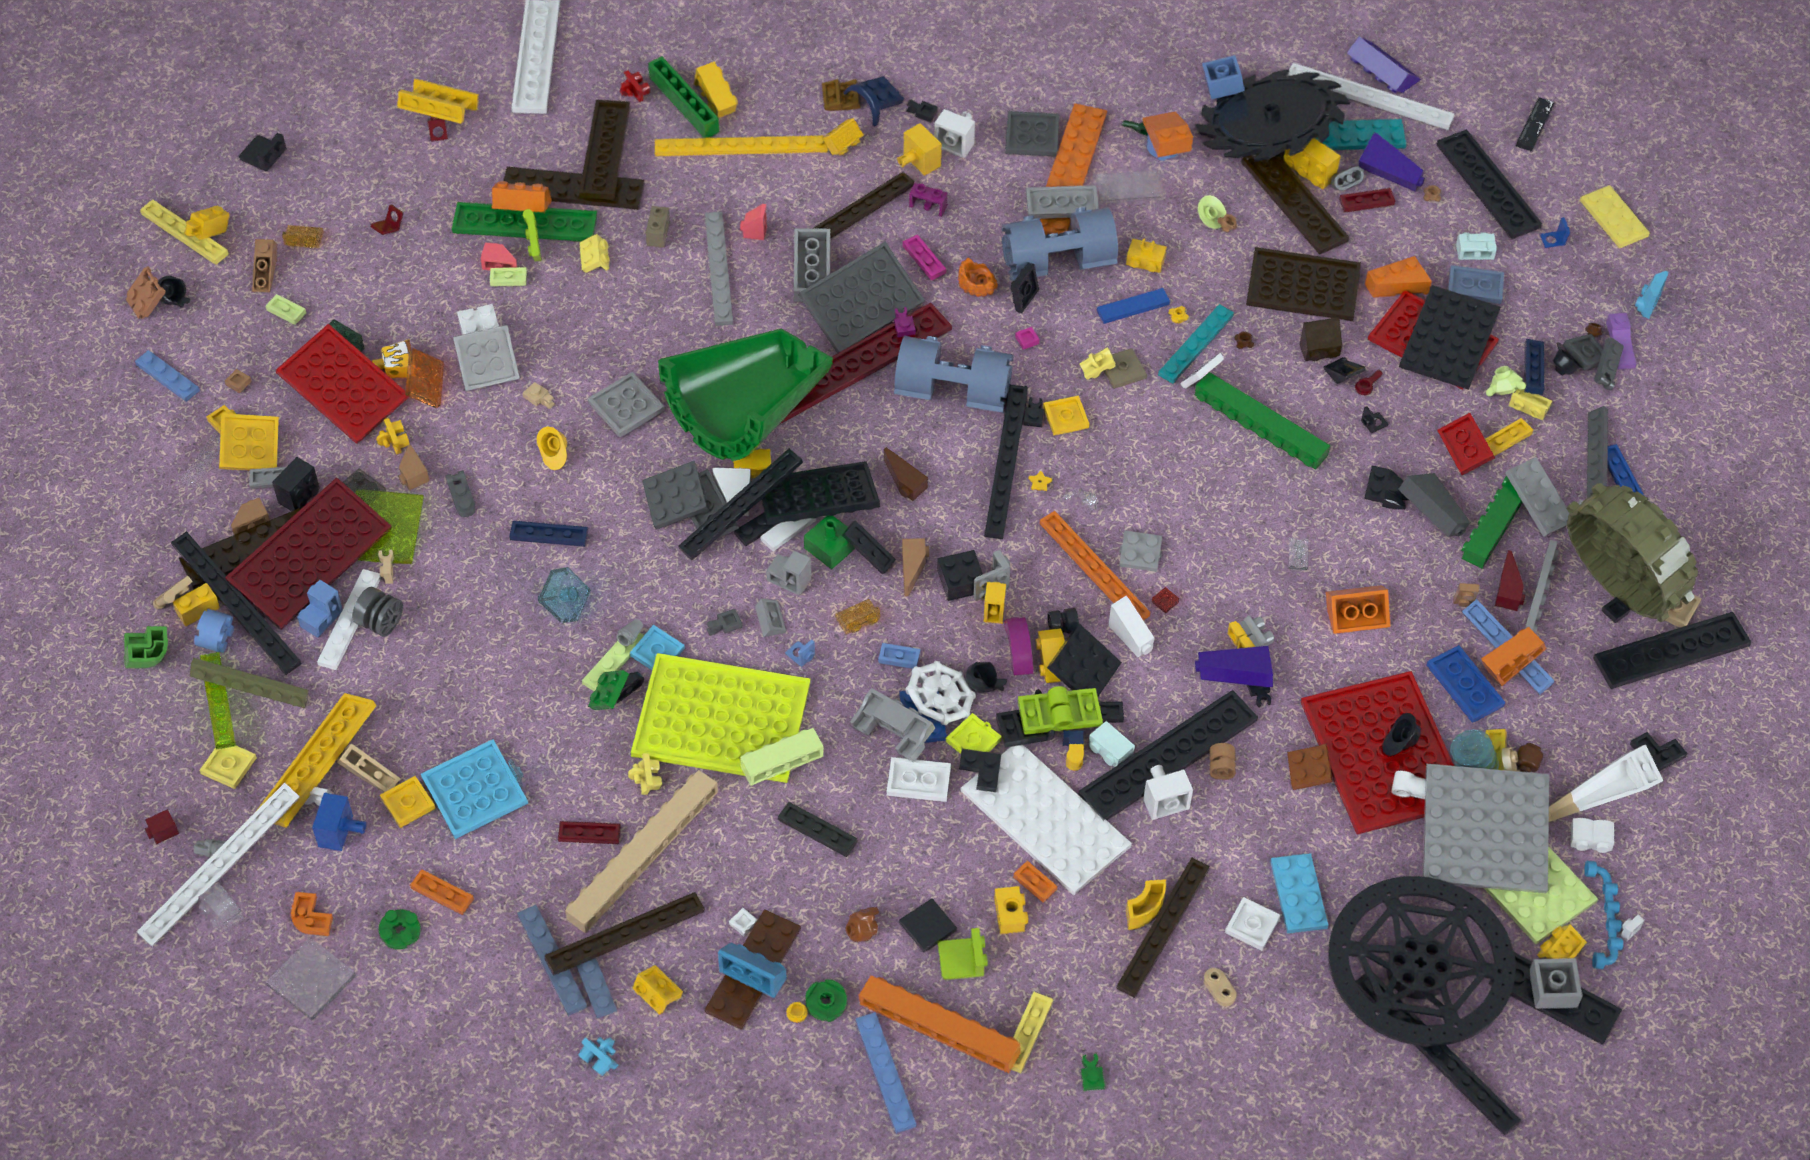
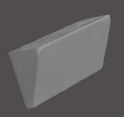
[755,598,786,637]

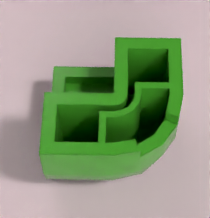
[123,626,168,669]

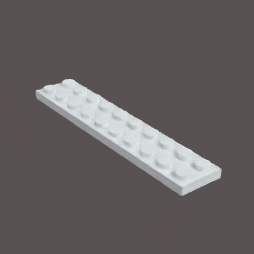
[512,0,560,114]

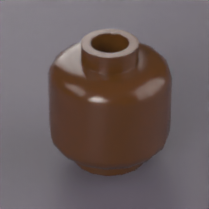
[1516,743,1544,773]

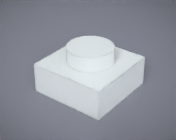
[1621,915,1644,941]

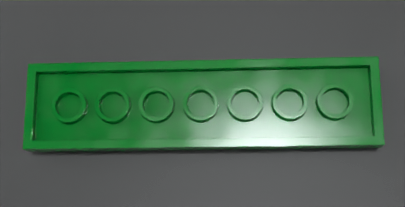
[451,202,597,242]

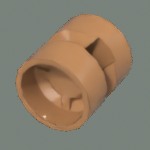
[1209,743,1236,780]

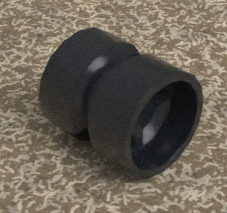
[1047,607,1079,634]

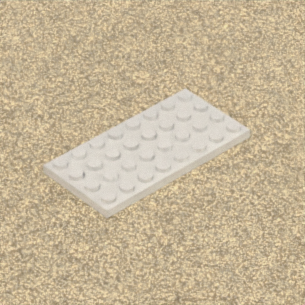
[961,745,1132,895]

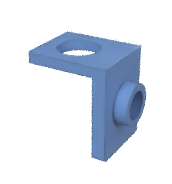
[785,640,815,667]

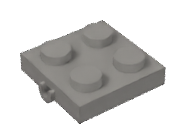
[1119,531,1162,572]

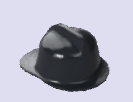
[1553,342,1582,375]
[1382,713,1421,756]

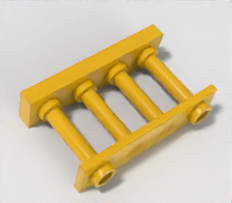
[397,78,479,123]

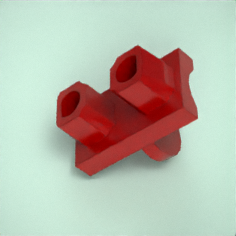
[620,70,650,103]

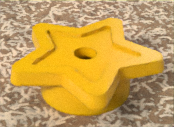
[1028,471,1052,491]

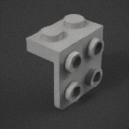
[974,550,1010,601]

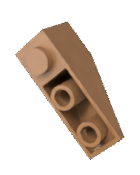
[252,239,278,293]

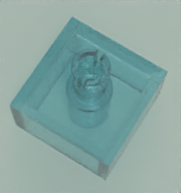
[538,567,591,623]

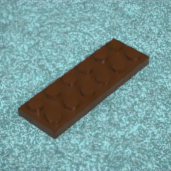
[704,909,801,1030]

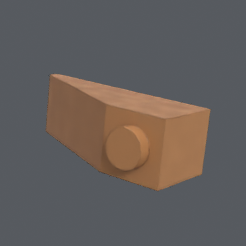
[902,538,929,597]

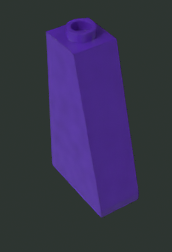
[1359,132,1425,192]
[1195,646,1273,687]

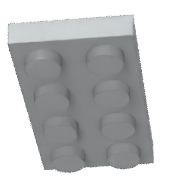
[1026,185,1099,219]
[1505,457,1570,537]

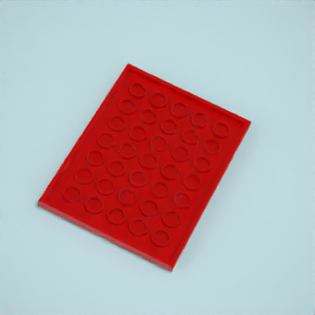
[1300,671,1454,835]

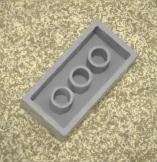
[794,228,830,302]

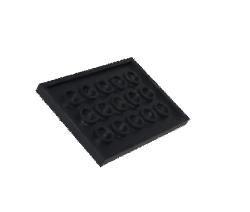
[1399,285,1501,390]
[761,461,880,525]

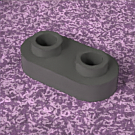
[1331,166,1364,191]

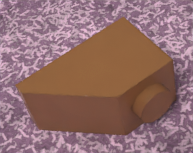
[398,445,429,490]
[231,497,270,535]

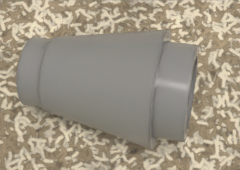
[617,619,643,646]

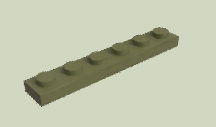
[190,658,309,708]

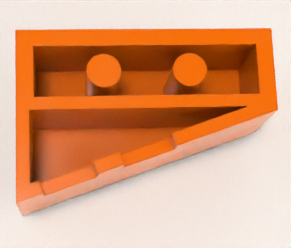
[1365,256,1432,297]

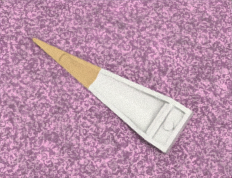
[1549,745,1663,822]

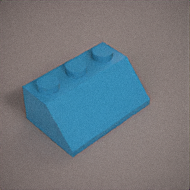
[718,943,787,998]

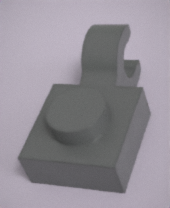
[707,609,742,636]

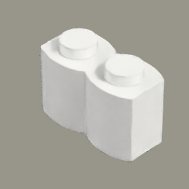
[1571,818,1614,853]

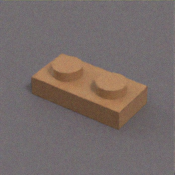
[1453,583,1479,607]

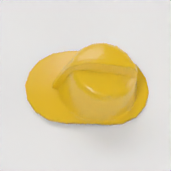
[537,426,567,470]

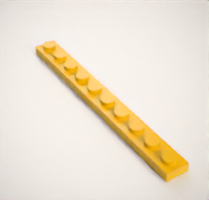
[655,135,828,156]

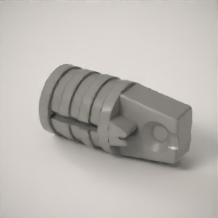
[194,839,226,858]

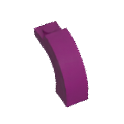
[1004,617,1033,676]

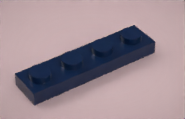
[1524,339,1544,395]
[509,521,588,547]

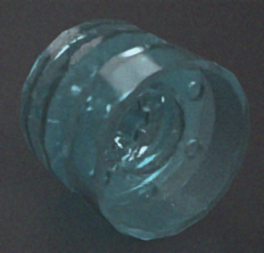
[1450,729,1499,770]

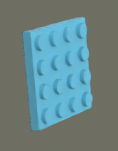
[421,739,528,839]

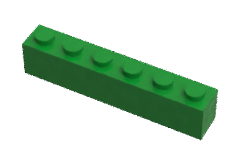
[648,56,720,138]
[1461,476,1523,569]

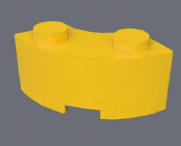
[1035,628,1065,683]
[1126,879,1166,930]

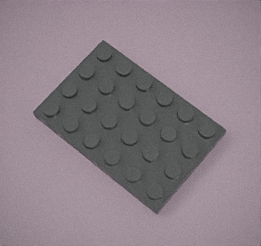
[798,241,925,353]

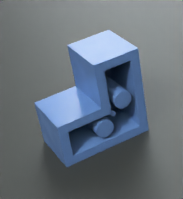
[297,580,343,638]

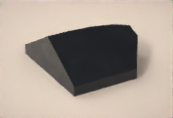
[1324,357,1366,384]

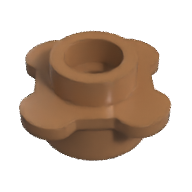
[1423,185,1441,202]
[1217,214,1237,232]

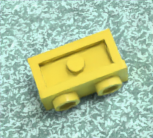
[580,234,610,273]
[1509,389,1552,420]

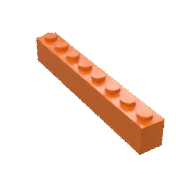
[859,975,1021,1073]

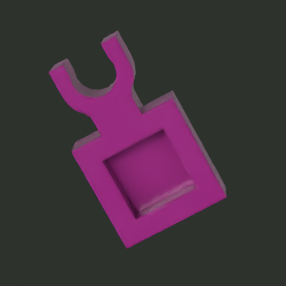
[894,307,916,337]

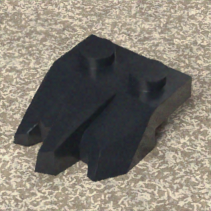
[1364,465,1409,509]

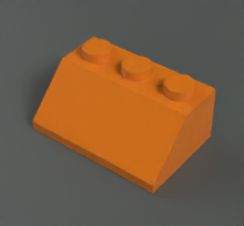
[492,181,552,212]
[1326,585,1390,634]

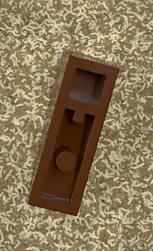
[884,447,928,501]

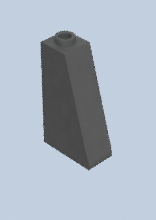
[1399,473,1471,537]

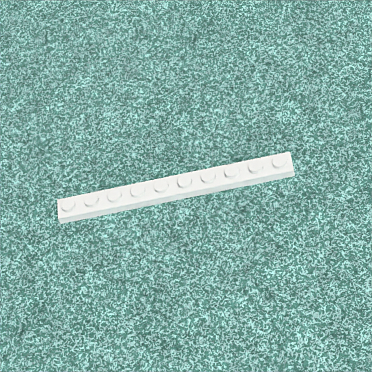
[1287,63,1454,130]
[137,783,300,947]

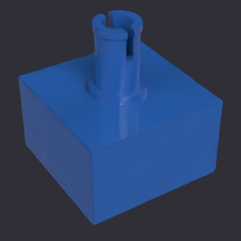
[312,793,367,851]

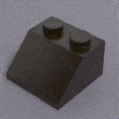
[1299,317,1342,362]

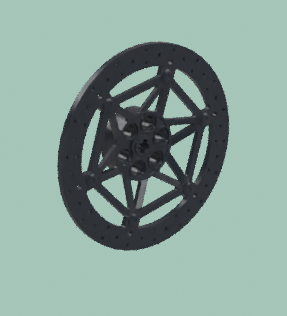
[1328,876,1516,1046]

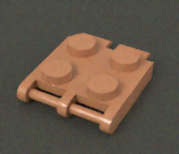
[126,266,165,319]

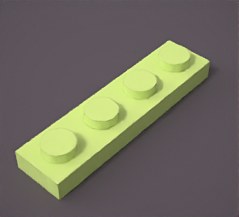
[582,632,644,691]

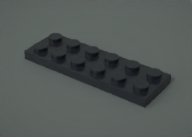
[1489,952,1622,1045]

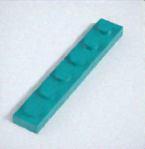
[1158,304,1234,384]

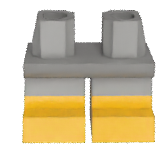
[1227,615,1274,648]

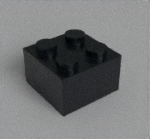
[272,457,320,511]
[937,550,983,601]

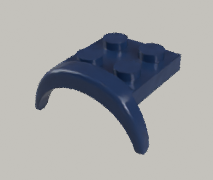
[844,76,905,127]

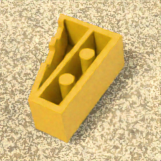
[693,61,738,118]

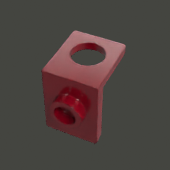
[427,116,448,142]
[370,204,404,235]

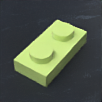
[490,267,527,286]
[266,294,306,325]

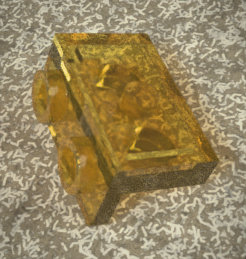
[282,225,324,248]
[835,599,880,635]

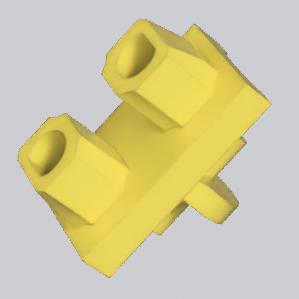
[1079,347,1116,380]
[628,753,662,795]

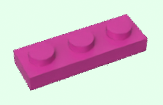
[902,234,946,281]

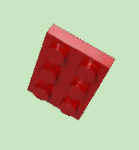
[1437,413,1495,475]

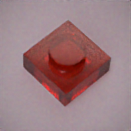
[1152,587,1179,614]

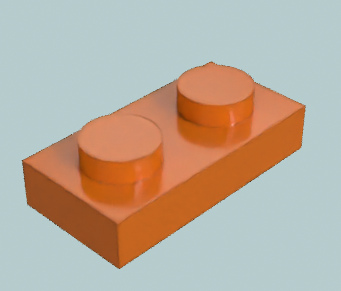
[1013,861,1057,902]

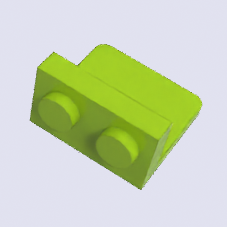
[938,928,988,980]

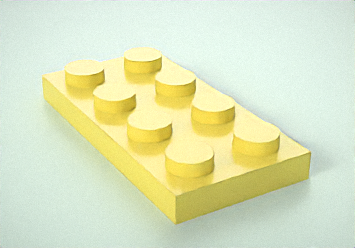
[1580,185,1650,249]

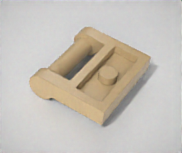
[153,576,193,610]

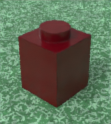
[145,809,179,844]

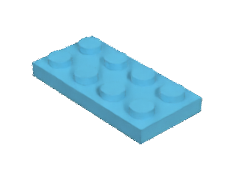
[1270,853,1328,934]

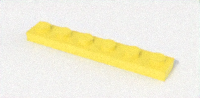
[140,199,229,265]

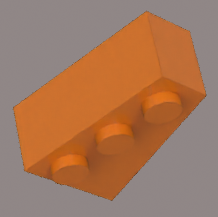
[1481,627,1547,687]

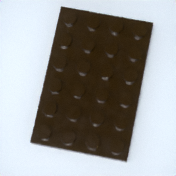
[1246,247,1361,321]

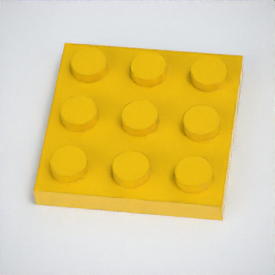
[219,413,279,471]

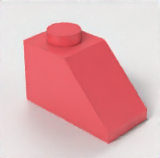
[740,204,767,240]
[481,242,517,270]

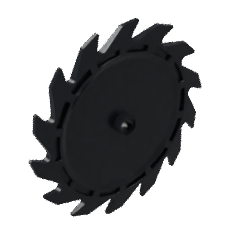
[1195,69,1350,161]

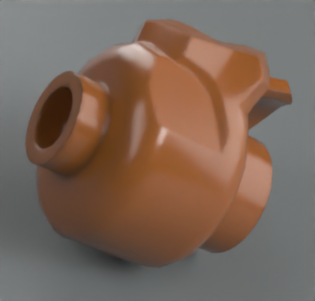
[846,907,879,942]

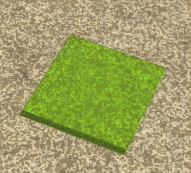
[355,489,424,564]

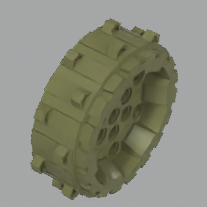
[1566,483,1698,622]

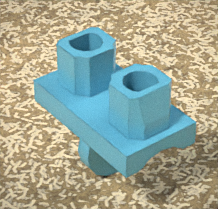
[578,1037,618,1076]

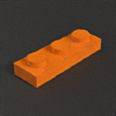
[410,869,474,915]

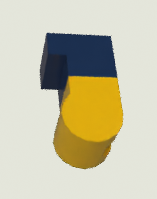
[1063,730,1084,771]

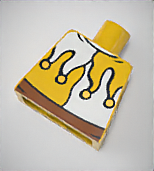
[372,339,417,378]

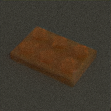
[405,348,444,408]

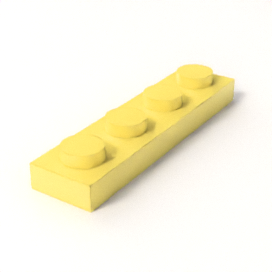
[1011,992,1053,1073]

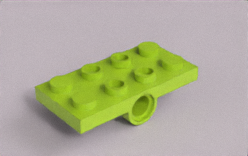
[1017,686,1103,735]

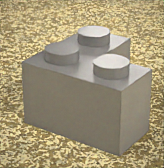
[766,551,811,596]

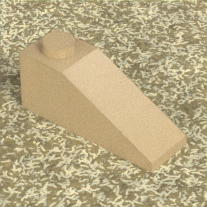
[337,743,401,792]

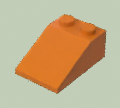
[1142,111,1193,158]

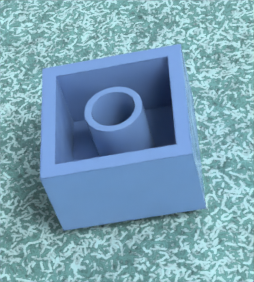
[1202,55,1244,100]

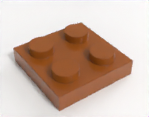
[1287,744,1332,790]

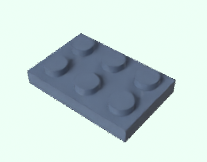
[1448,265,1504,304]

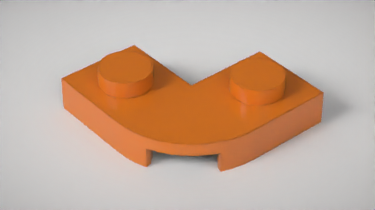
[291,892,333,936]

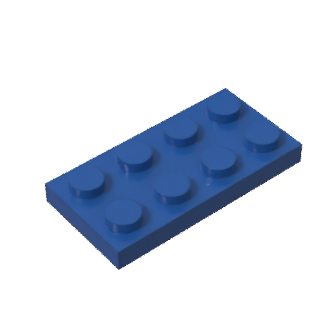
[1426,645,1506,723]

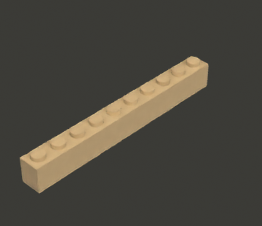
[565,770,718,934]

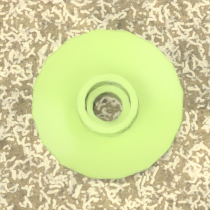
[1198,195,1226,229]

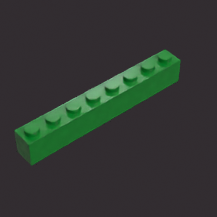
[1194,372,1330,470]

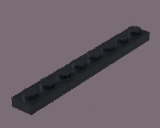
[678,448,803,560]

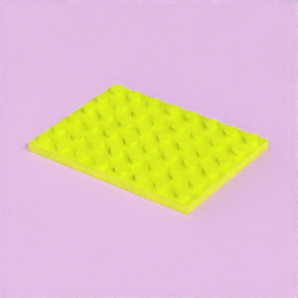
[631,653,811,783]

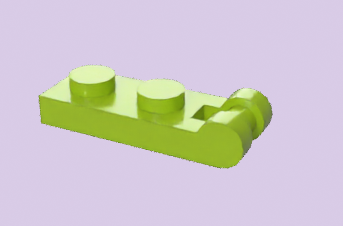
[523,209,542,262]

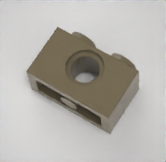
[646,206,670,248]

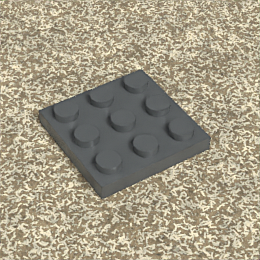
[1005,111,1059,157]
[642,461,709,529]

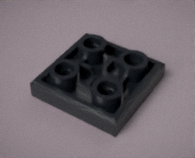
[899,898,957,953]

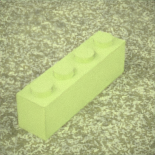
[740,728,824,786]

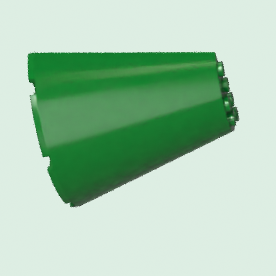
[658,328,833,461]

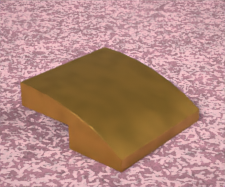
[822,79,861,111]

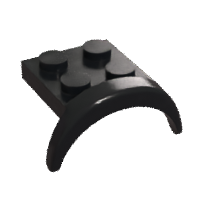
[996,689,1055,748]

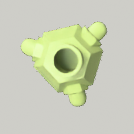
[1486,366,1526,397]

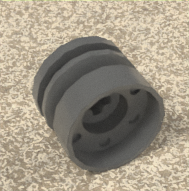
[352,587,403,637]

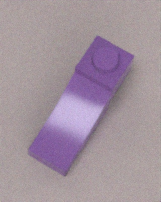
[1606,313,1636,369]

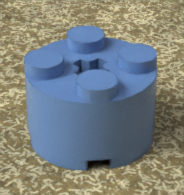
[194,609,234,653]

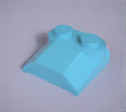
[1635,271,1669,319]

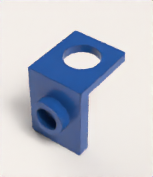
[1540,217,1570,248]

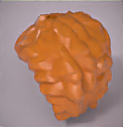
[958,258,998,297]

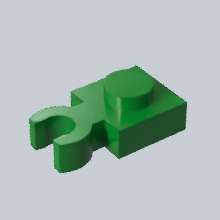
[1081,1053,1105,1091]

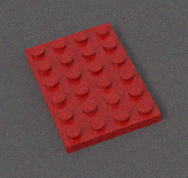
[1368,290,1499,390]
[276,324,409,444]

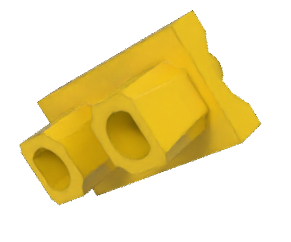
[376,418,410,455]

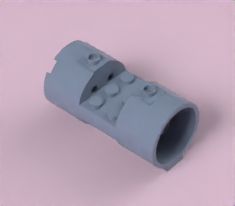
[1001,207,1118,281]
[894,336,1014,413]

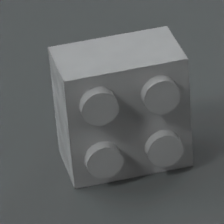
[1529,958,1582,1009]

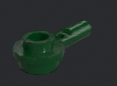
[1122,120,1148,136]

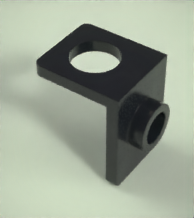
[1361,406,1388,434]

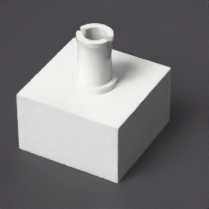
[934,109,975,158]
[1143,765,1193,820]

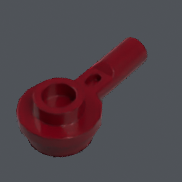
[1355,370,1383,395]

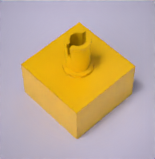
[897,123,942,176]

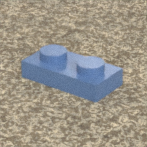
[878,643,921,669]

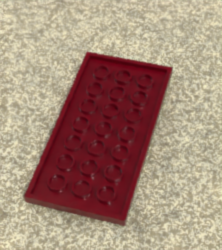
[225,477,392,630]

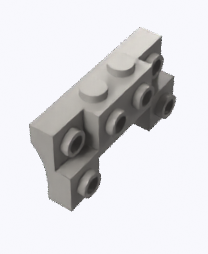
[850,688,935,763]

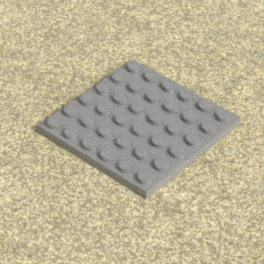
[1423,764,1549,893]

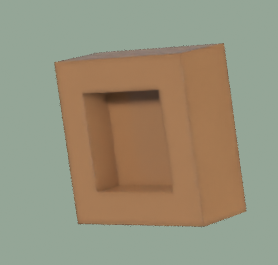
[225,369,252,393]

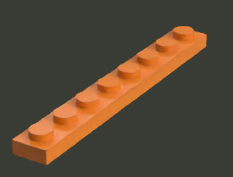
[1040,511,1150,620]

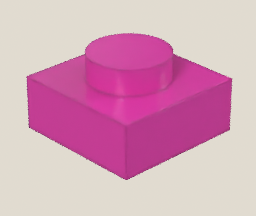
[1015,327,1039,350]

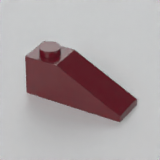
[1495,550,1526,611]

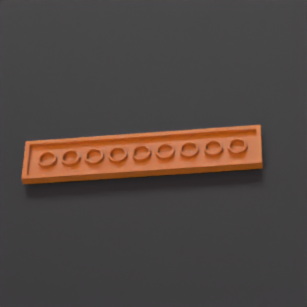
[1040,103,1107,236]

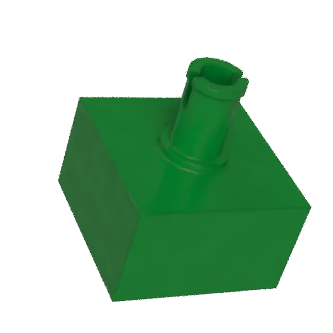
[804,515,855,570]

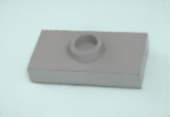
[249,467,286,489]

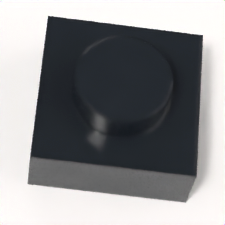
[1601,597,1630,623]

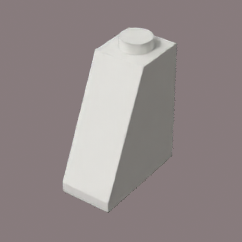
[713,468,751,516]
[1109,596,1154,657]

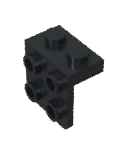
[239,132,287,172]

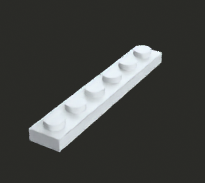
[317,569,382,670]

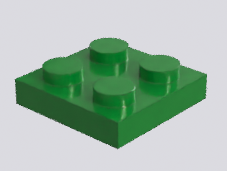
[588,670,629,710]

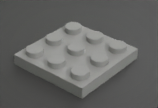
[453,325,520,391]
[587,372,665,438]

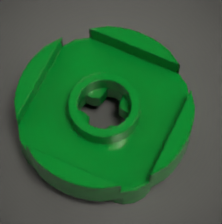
[378,909,421,950]
[805,979,847,1022]

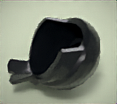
[155,276,191,308]
[966,662,1007,693]

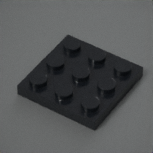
[1047,624,1122,697]

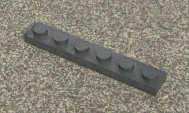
[1587,406,1608,498]

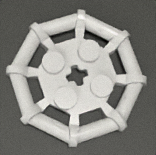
[906,661,976,725]

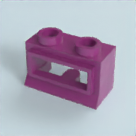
[909,183,948,217]

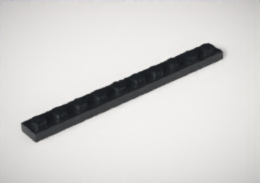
[984,384,1028,539]
[171,531,301,675]
[1356,973,1521,1136]

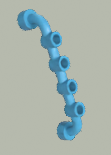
[1584,861,1623,969]

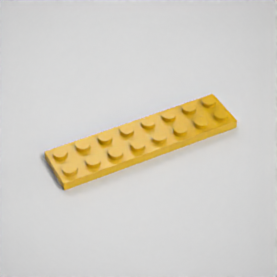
[256,693,377,828]

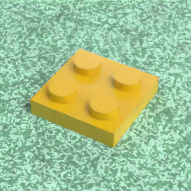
[1043,395,1089,436]
[380,776,436,828]

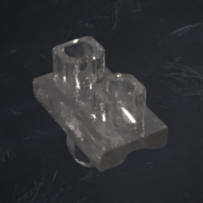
[1288,537,1309,573]

